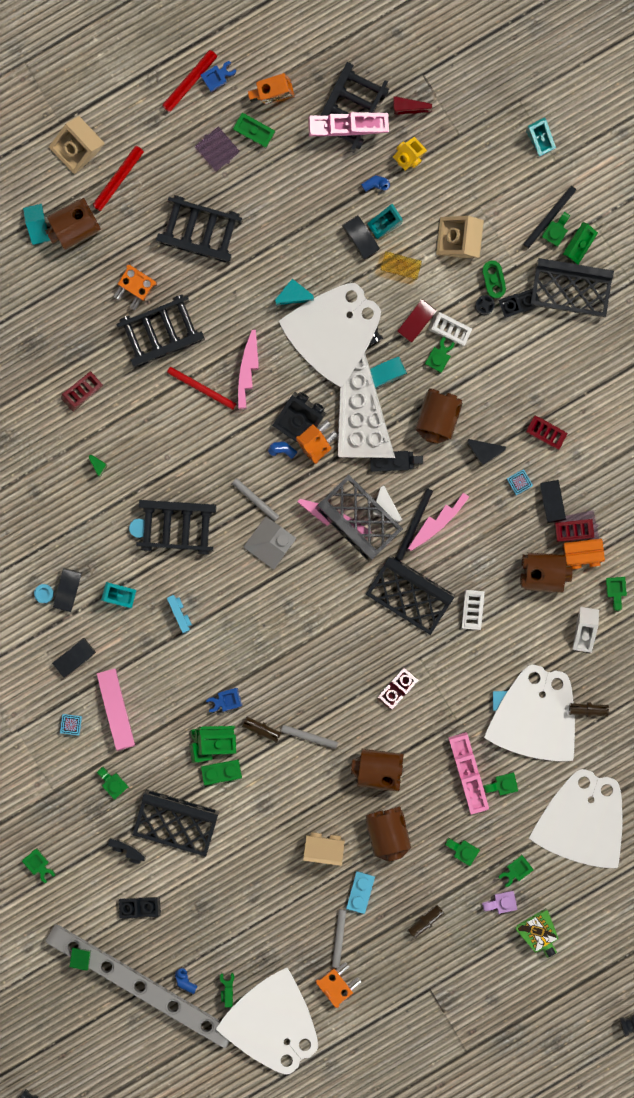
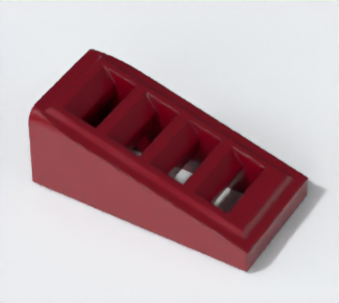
[393,96,433,115]
[61,371,103,412]
[525,415,568,450]
[554,519,595,542]

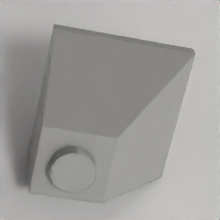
[244,517,297,569]

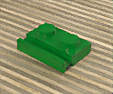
[197,726,237,755]

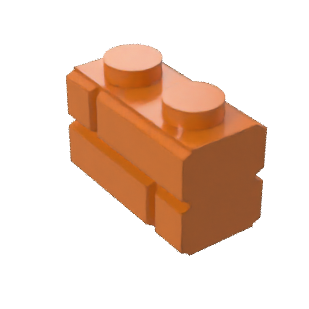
[563,538,605,569]

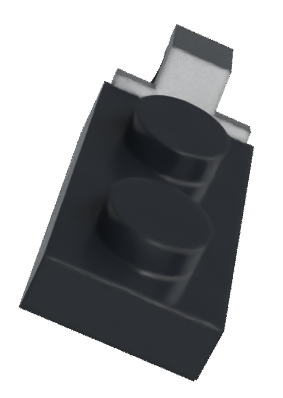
[370,451,423,472]

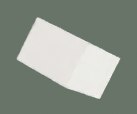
[373,486,402,522]

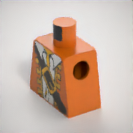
[248,73,295,104]

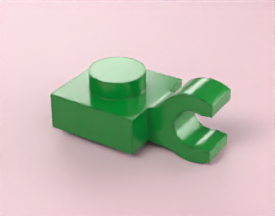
[541,212,571,247]
[605,577,627,611]
[189,729,212,763]
[97,766,129,800]
[483,772,518,796]
[445,837,480,866]
[220,973,235,1007]

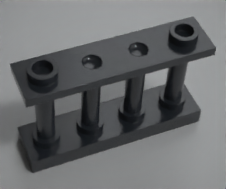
[320,62,390,153]
[156,195,243,264]
[116,294,205,369]
[136,500,217,555]

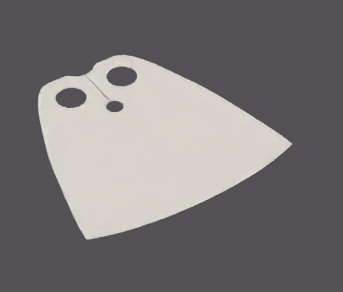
[279,283,381,387]
[484,665,575,761]
[529,769,623,868]
[216,968,318,1074]

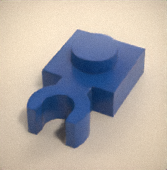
[201,61,236,92]
[206,688,243,712]

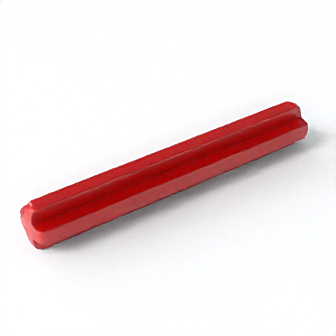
[162,50,217,112]
[93,146,144,211]

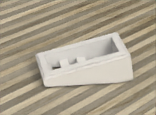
[428,312,472,346]
[462,590,485,630]

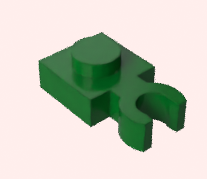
[425,337,455,373]
[22,848,56,883]
[498,854,534,887]

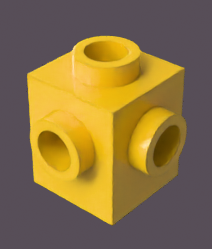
[393,137,427,171]

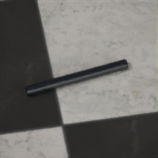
[523,186,577,249]
[395,488,433,561]

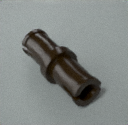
[569,702,609,718]
[242,716,282,743]
[408,905,445,939]

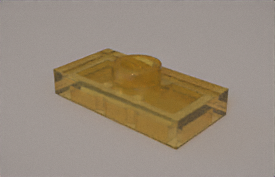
[380,251,422,280]

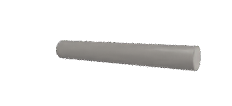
[232,478,279,522]
[281,725,338,749]
[332,909,346,968]

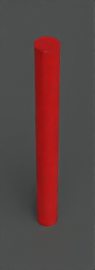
[167,366,237,410]

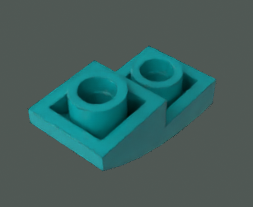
[370,357,407,389]

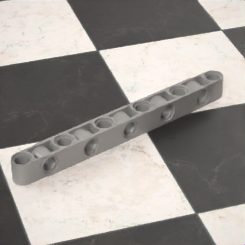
[45,924,230,1048]

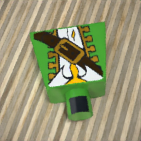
[514,908,558,958]

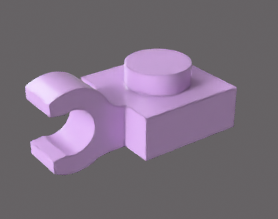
[482,890,517,914]

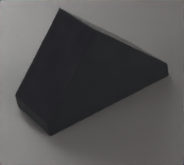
[467,439,506,466]

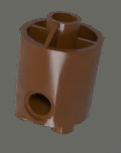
[45,198,101,250]
[415,388,463,444]
[520,552,573,593]
[351,749,404,792]
[365,806,412,862]

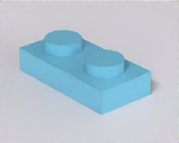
[167,595,192,633]
[346,871,375,914]

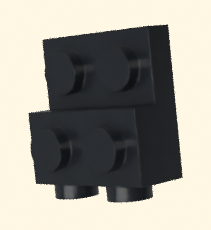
[272,392,327,443]

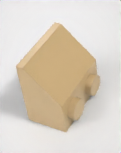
[49,116,105,175]
[436,216,484,258]
[303,832,345,866]

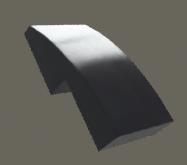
[342,215,380,259]
[499,288,540,318]
[540,480,566,524]
[53,568,82,612]
[52,638,96,678]
[108,837,146,864]
[119,897,161,918]

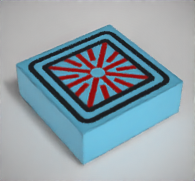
[507,469,533,495]
[60,714,82,735]

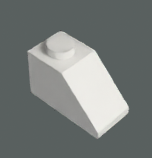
[573,607,599,653]

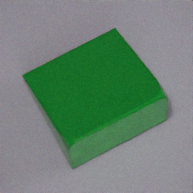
[89,455,107,477]
[69,947,91,971]

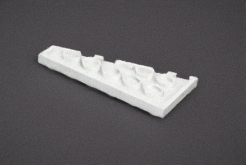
[338,353,395,458]

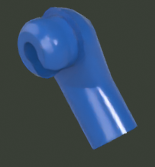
[361,175,390,192]
[268,442,298,459]
[175,968,198,995]

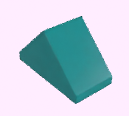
[526,117,556,157]
[23,203,51,245]
[367,204,403,239]
[275,278,314,306]
[101,582,137,608]

